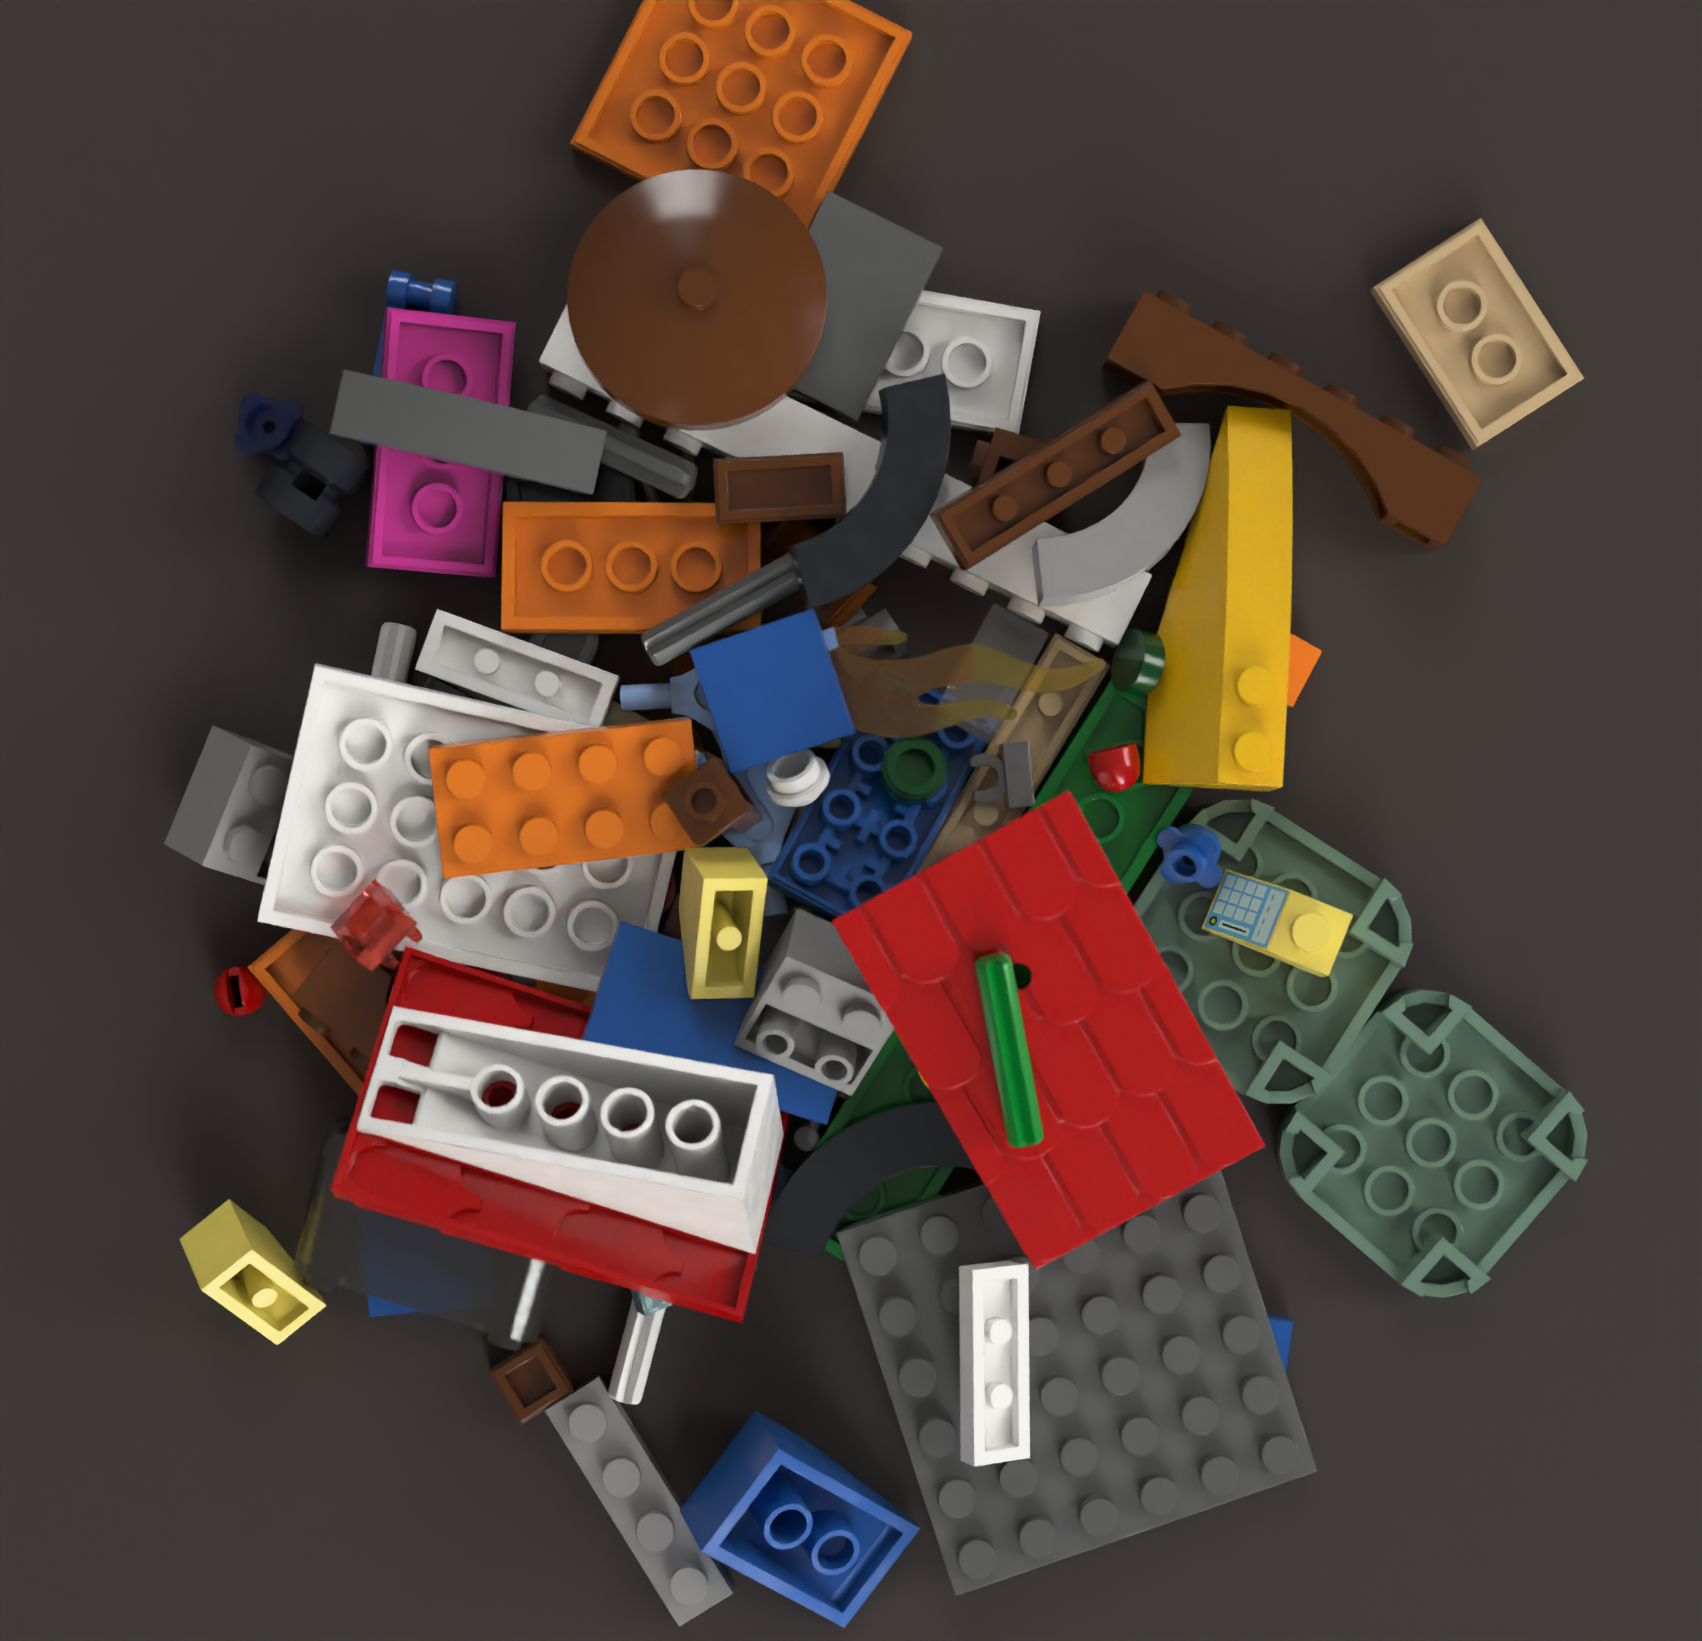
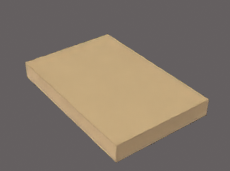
[1370,218,1584,450]

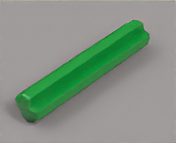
[975,954,1044,1148]

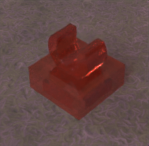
[330,879,422,972]

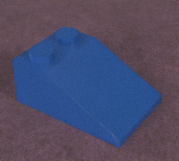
[680,1410,920,1628]

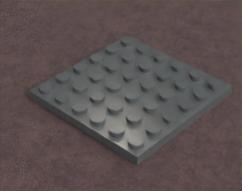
[835,1170,1317,1596]

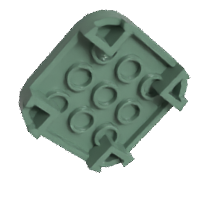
[1134,798,1414,1104]
[1274,988,1588,1298]

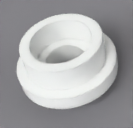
[765,749,830,807]

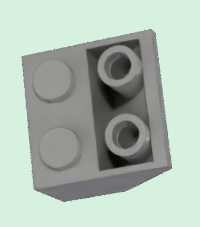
[164,726,294,885]
[734,908,894,1096]

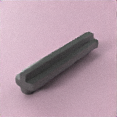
[527,395,698,499]
[641,552,799,666]

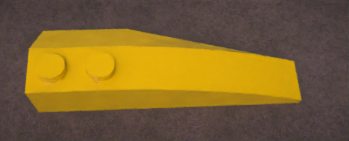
[1141,406,1293,792]

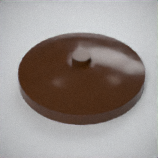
[567,170,827,430]

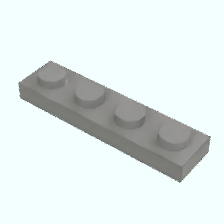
[545,1373,734,1627]

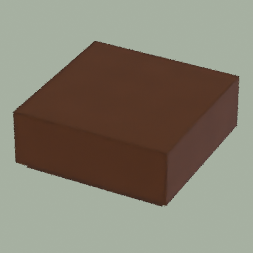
[487,1334,577,1425]

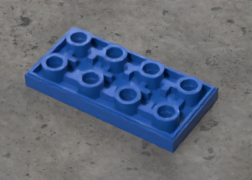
[767,663,996,920]
[581,921,837,1124]

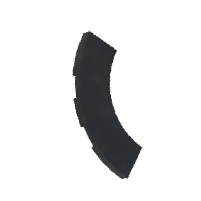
[789,374,951,610]
[762,1100,976,1259]

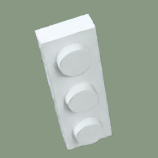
[415,609,621,727]
[959,1260,1030,1466]

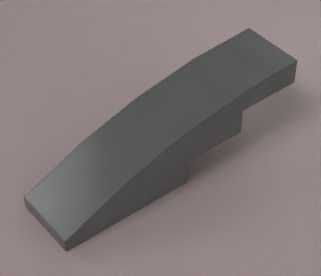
[328,369,607,495]

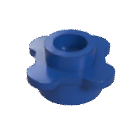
[1157,824,1222,888]

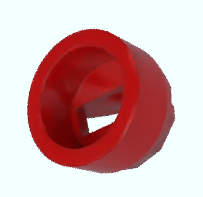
[1086,742,1140,791]
[213,965,268,1016]

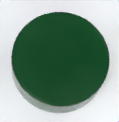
[1111,629,1165,697]
[879,737,947,805]

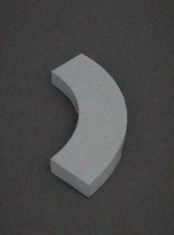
[1032,423,1211,607]

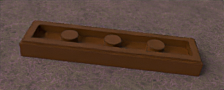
[929,380,1182,570]

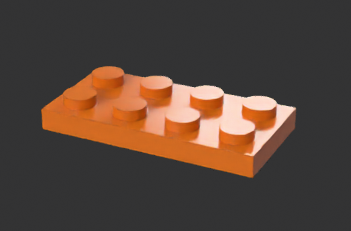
[501,502,761,634]
[428,717,704,879]

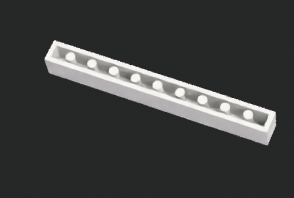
[539,304,1152,652]

